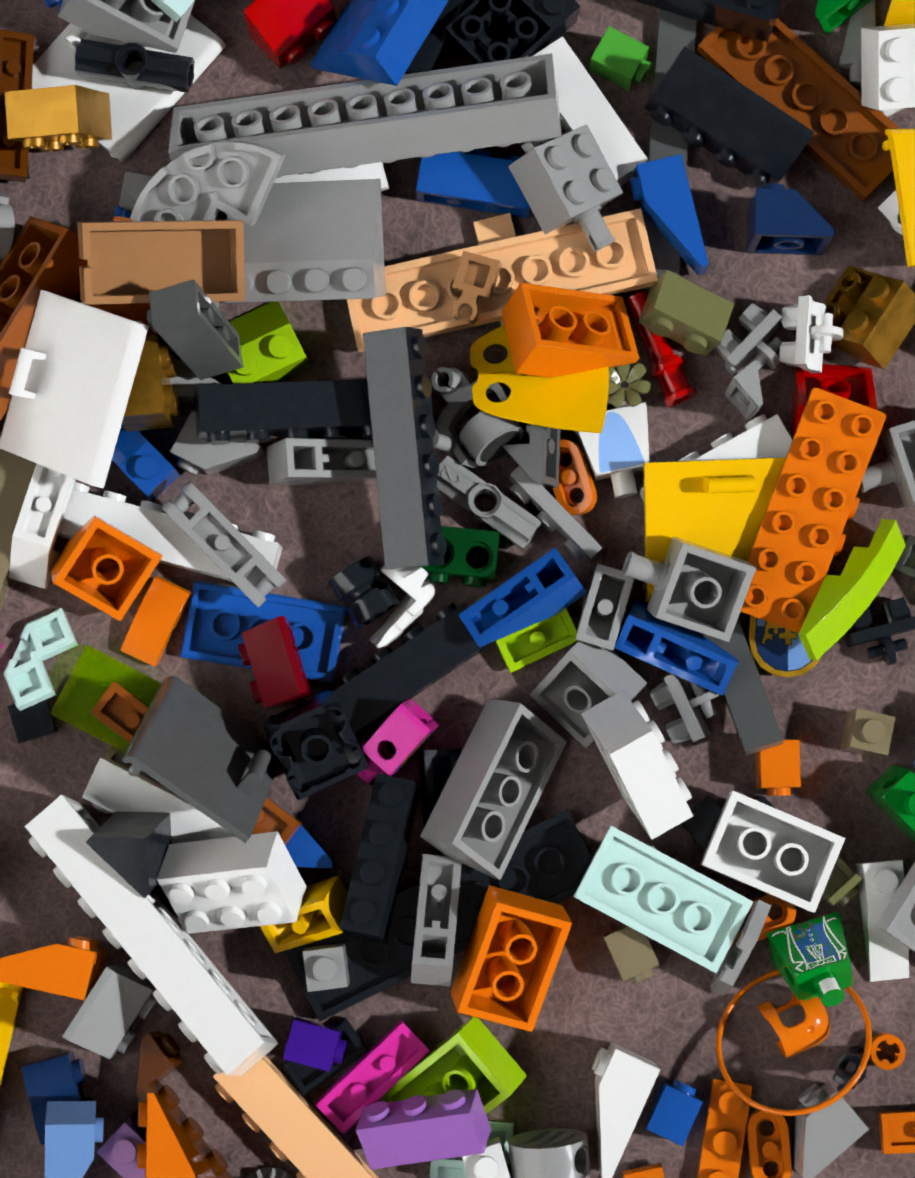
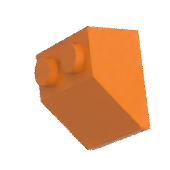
[50,515,163,621]

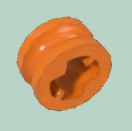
[869,1033,906,1070]

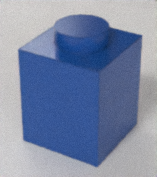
[644,1079,703,1146]

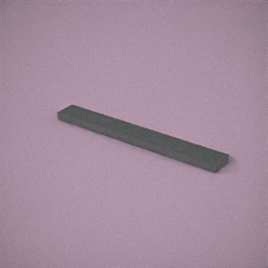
[639,9,697,293]

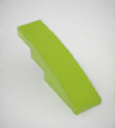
[798,519,906,660]

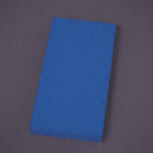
[180,581,347,684]

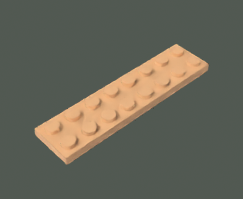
[347,208,658,352]

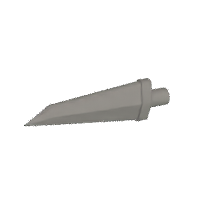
[839,0,876,87]

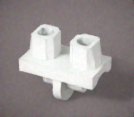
[779,295,844,373]

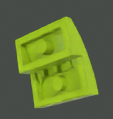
[475,593,578,673]

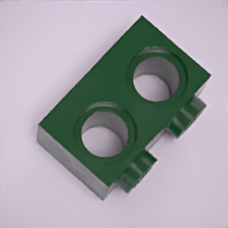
[417,526,500,588]

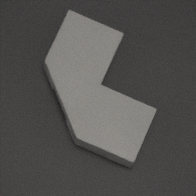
[710,900,771,996]

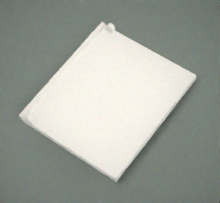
[32,14,226,163]
[0,290,149,488]

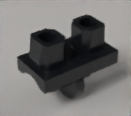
[844,597,915,666]

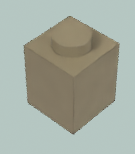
[839,708,895,758]
[602,925,660,984]

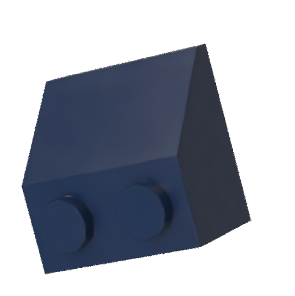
[746,183,834,255]

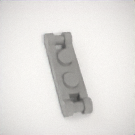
[161,481,287,608]

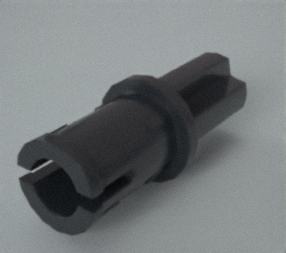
[832,1046,869,1091]

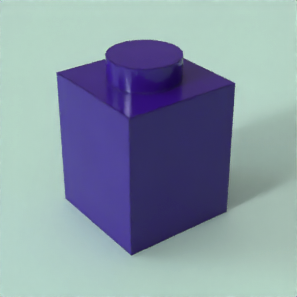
[283,1017,347,1072]

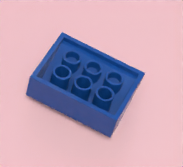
[310,0,449,86]

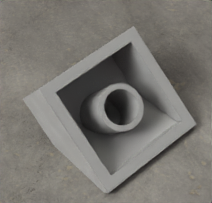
[530,641,647,748]
[62,963,158,1059]
[791,1083,869,1178]

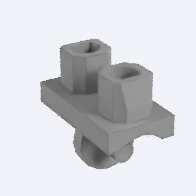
[715,303,782,376]
[650,674,720,744]

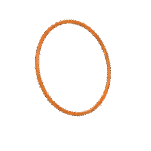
[716,970,872,1116]

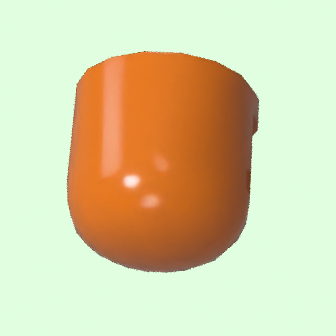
[757,992,831,1059]

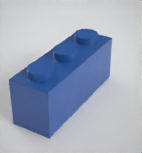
[416,150,530,219]

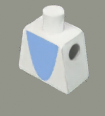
[574,402,649,498]

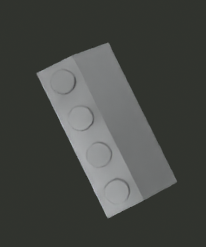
[420,698,567,880]

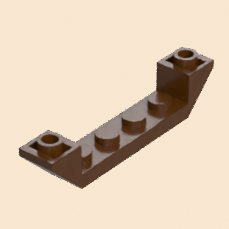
[136,1031,232,1178]

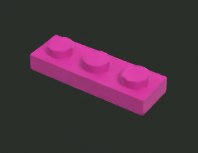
[315,1019,430,1134]

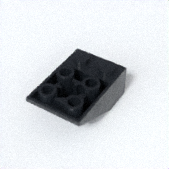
[445,0,580,64]

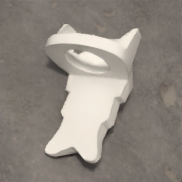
[369,564,435,649]

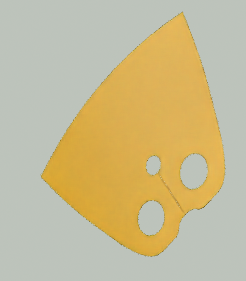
[470,325,609,433]

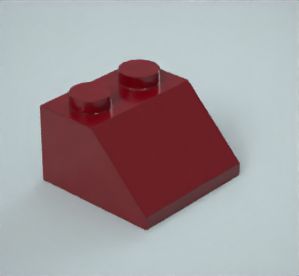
[238,615,312,711]

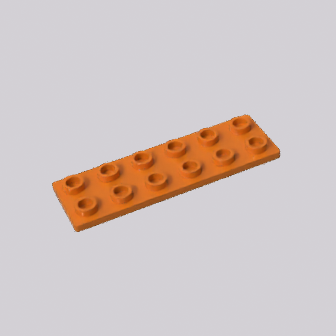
[740,388,886,633]

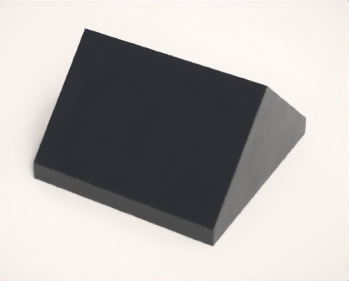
[86,811,172,898]

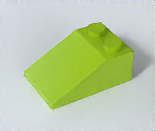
[381,1017,527,1114]

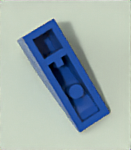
[629,154,709,276]
[112,425,180,502]
[458,548,587,647]
[614,598,739,696]

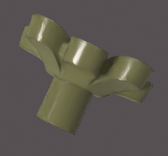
[608,363,651,408]

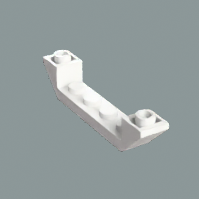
[8,463,76,590]

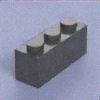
[147,279,244,380]

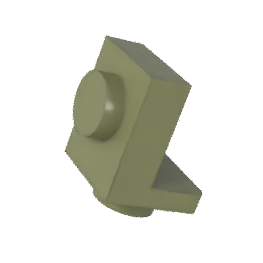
[822,855,862,906]

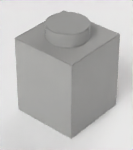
[303,943,350,992]

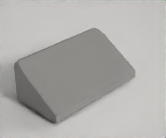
[725,360,763,421]

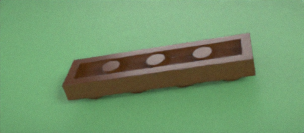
[0,29,34,183]

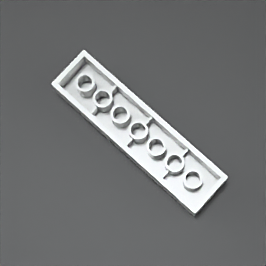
[25,794,279,1076]

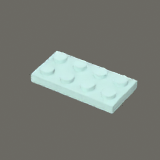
[573,826,753,973]

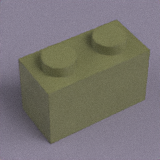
[638,270,734,356]

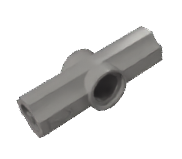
[436,455,542,550]

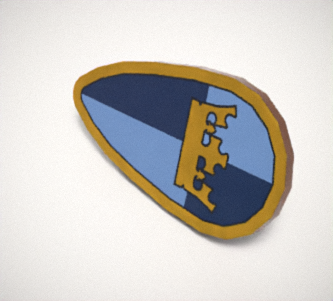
[748,615,823,678]

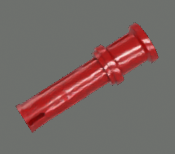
[625,291,698,407]

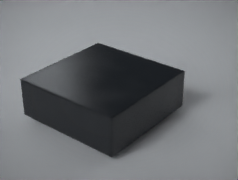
[7,699,57,744]

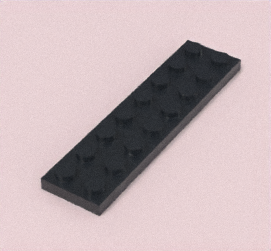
[285,809,592,1022]

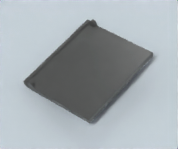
[122,676,280,843]

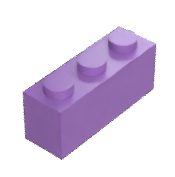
[356,1089,491,1170]

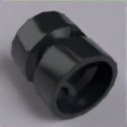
[328,556,400,629]

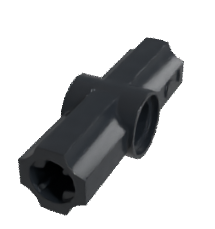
[75,39,195,93]

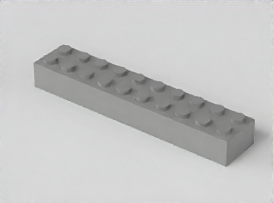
[168,53,562,179]

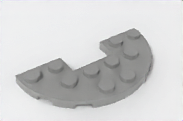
[130,141,286,356]

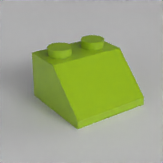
[228,301,310,384]

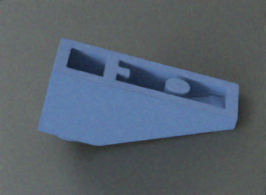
[44,1101,104,1178]

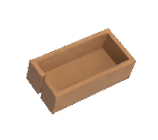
[78,220,245,305]

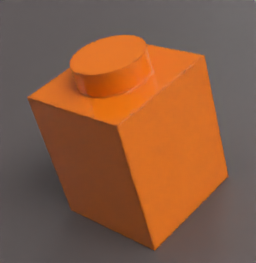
[755,740,801,796]

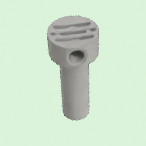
[508,1128,591,1178]

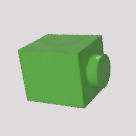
[589,26,651,91]

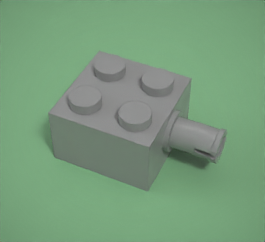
[508,124,623,253]
[859,420,915,509]
[622,536,756,642]

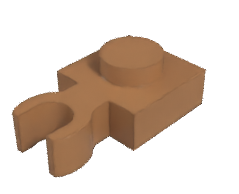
[452,251,502,324]

